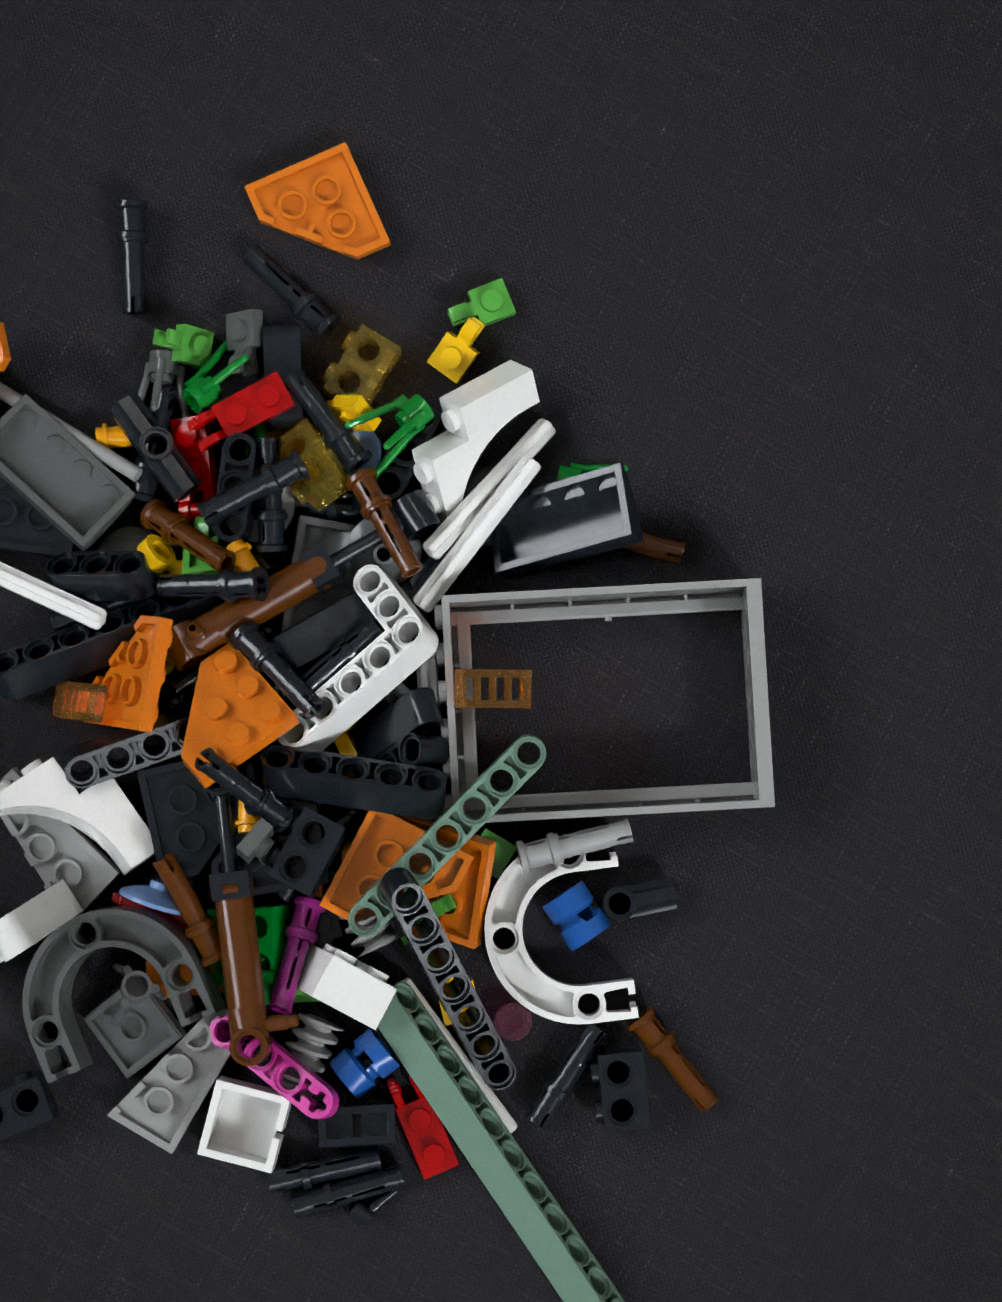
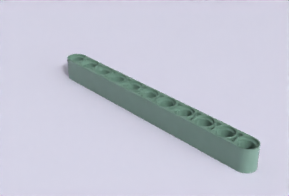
[378,981,625,1302]

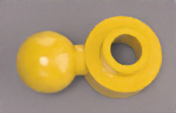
[137,534,183,574]

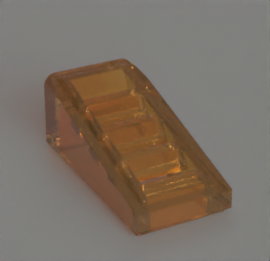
[454,669,532,710]
[53,681,107,723]

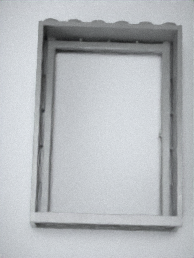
[434,578,775,823]

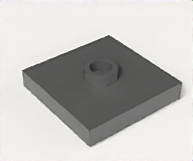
[82,990,187,1079]

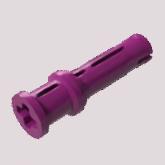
[268,896,326,1014]

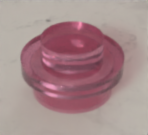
[494,1003,532,1041]

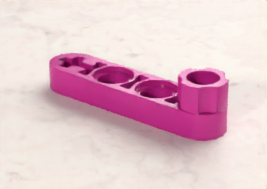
[209,1015,339,1119]

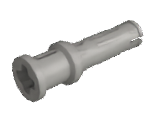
[516,818,633,874]

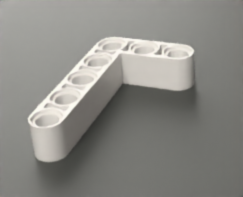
[278,564,438,751]
[0,879,84,963]

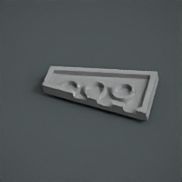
[0,767,122,917]
[107,1008,231,1154]

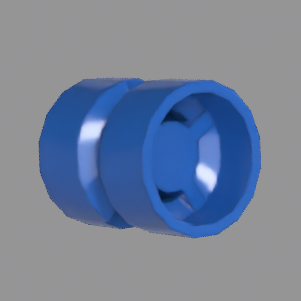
[542,881,611,951]
[329,1028,401,1100]

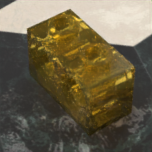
[322,324,402,405]
[280,418,350,512]

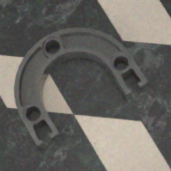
[22,905,227,1083]

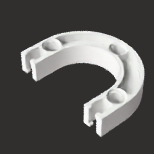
[484,852,639,1025]

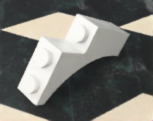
[412,360,540,521]
[0,757,155,876]

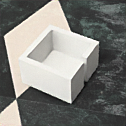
[297,943,397,1030]
[197,1075,292,1173]

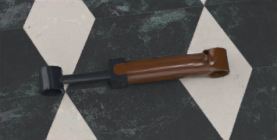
[167,490,441,672]
[200,767,299,1066]

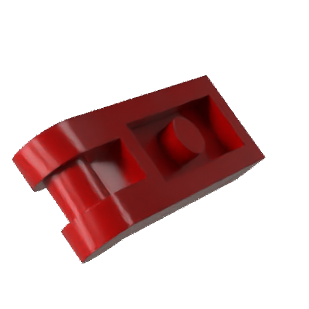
[170,415,218,522]

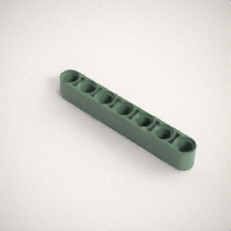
[348,734,547,937]

